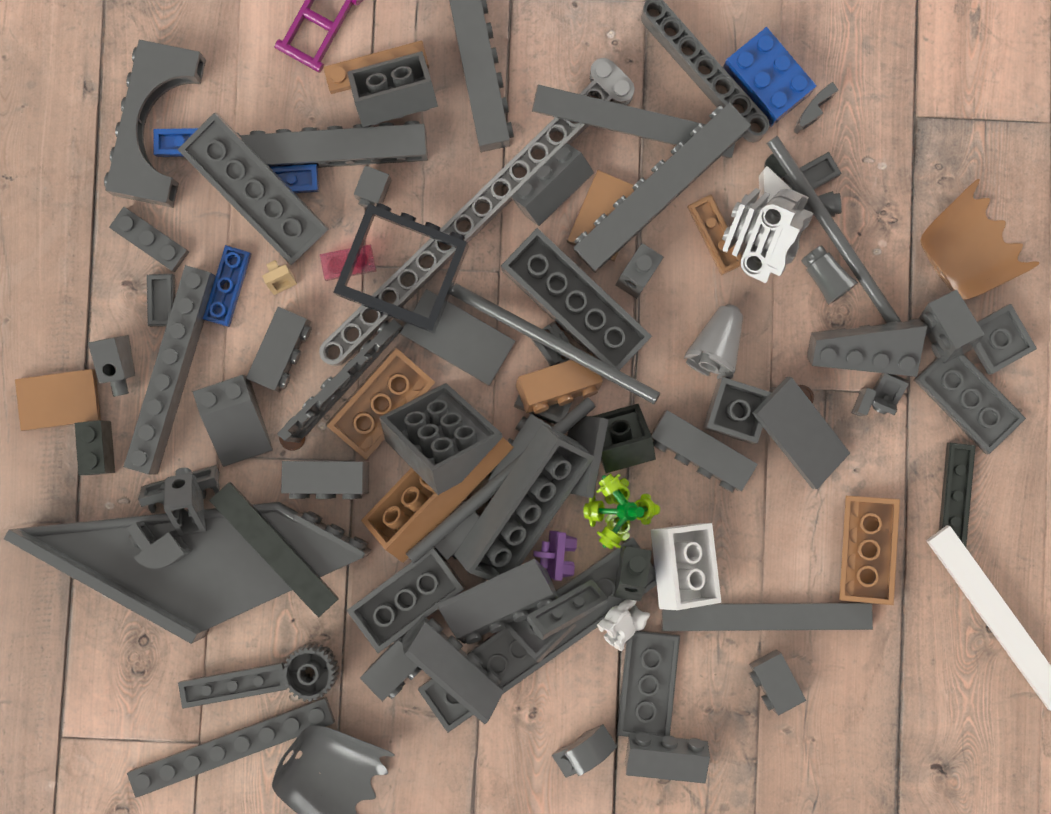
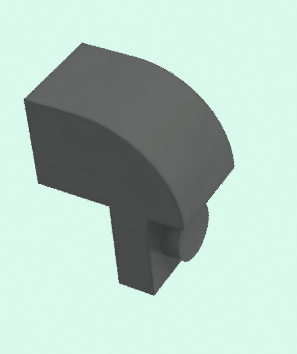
[127,521,191,569]
[552,724,617,778]

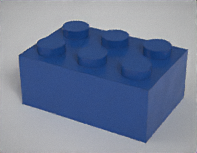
[723,27,817,127]

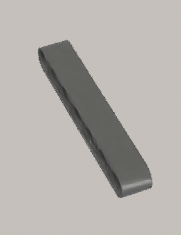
[641,0,769,143]

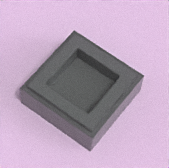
[851,388,876,416]

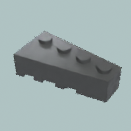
[807,318,927,377]

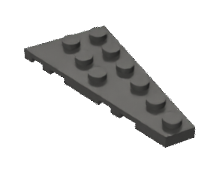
[277,319,403,443]

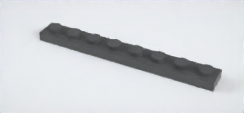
[127,697,335,798]

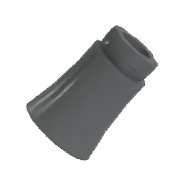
[801,245,858,305]

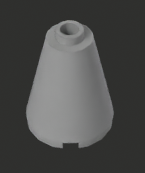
[684,304,743,379]

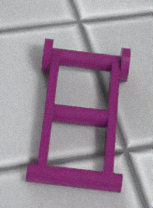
[274,0,362,73]

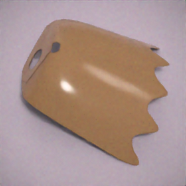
[920,179,1040,300]

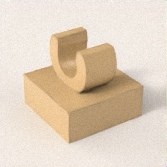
[262,260,297,295]

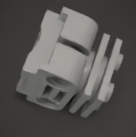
[722,188,814,283]

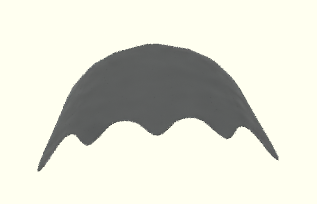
[272,725,395,814]

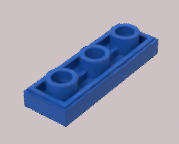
[203,245,252,327]

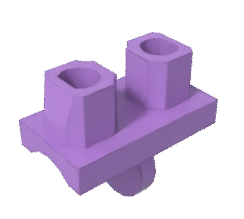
[533,530,577,581]

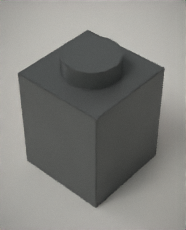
[354,166,392,208]

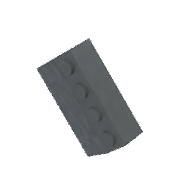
[379,383,503,495]

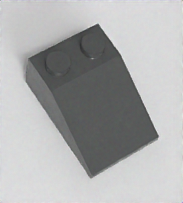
[192,375,273,467]

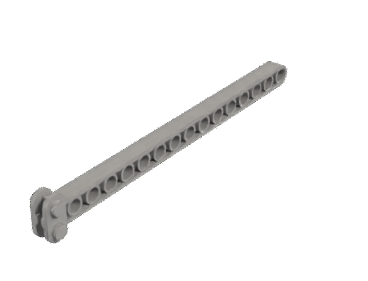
[319,58,635,366]

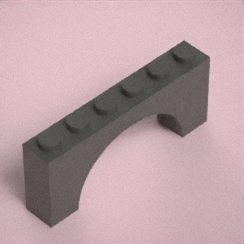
[104,39,206,208]

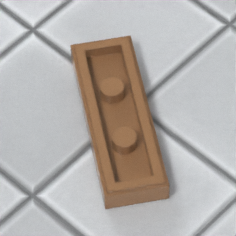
[687,194,742,276]

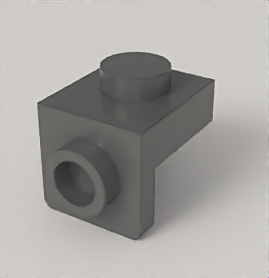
[872,373,909,415]

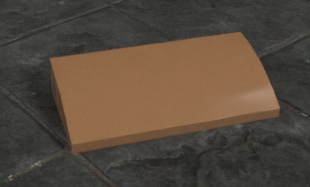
[326,347,435,460]
[839,496,900,605]

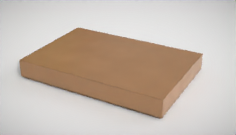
[567,170,634,262]
[15,369,101,431]

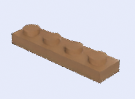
[323,40,429,94]

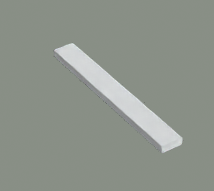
[926,525,1051,711]

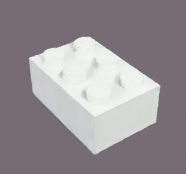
[651,523,721,610]

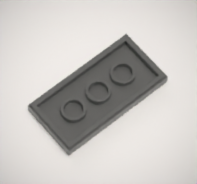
[400,289,516,386]
[914,354,1026,455]
[752,377,850,489]
[616,631,680,737]

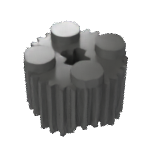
[281,643,339,702]

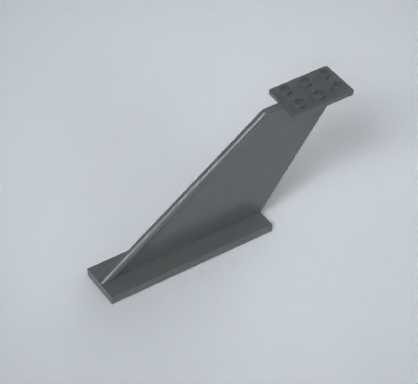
[4,502,371,644]

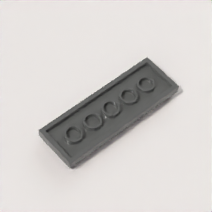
[177,112,329,265]

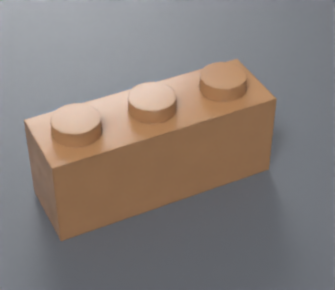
[516,353,603,414]

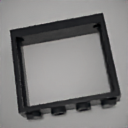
[333,203,469,333]

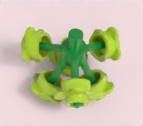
[583,473,660,550]

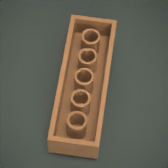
[361,437,514,563]

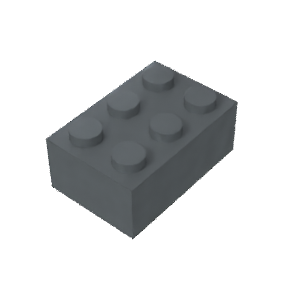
[347,51,438,127]
[281,461,369,499]

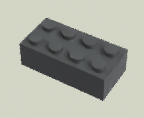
[346,546,466,654]

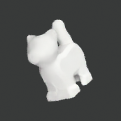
[597,599,650,651]

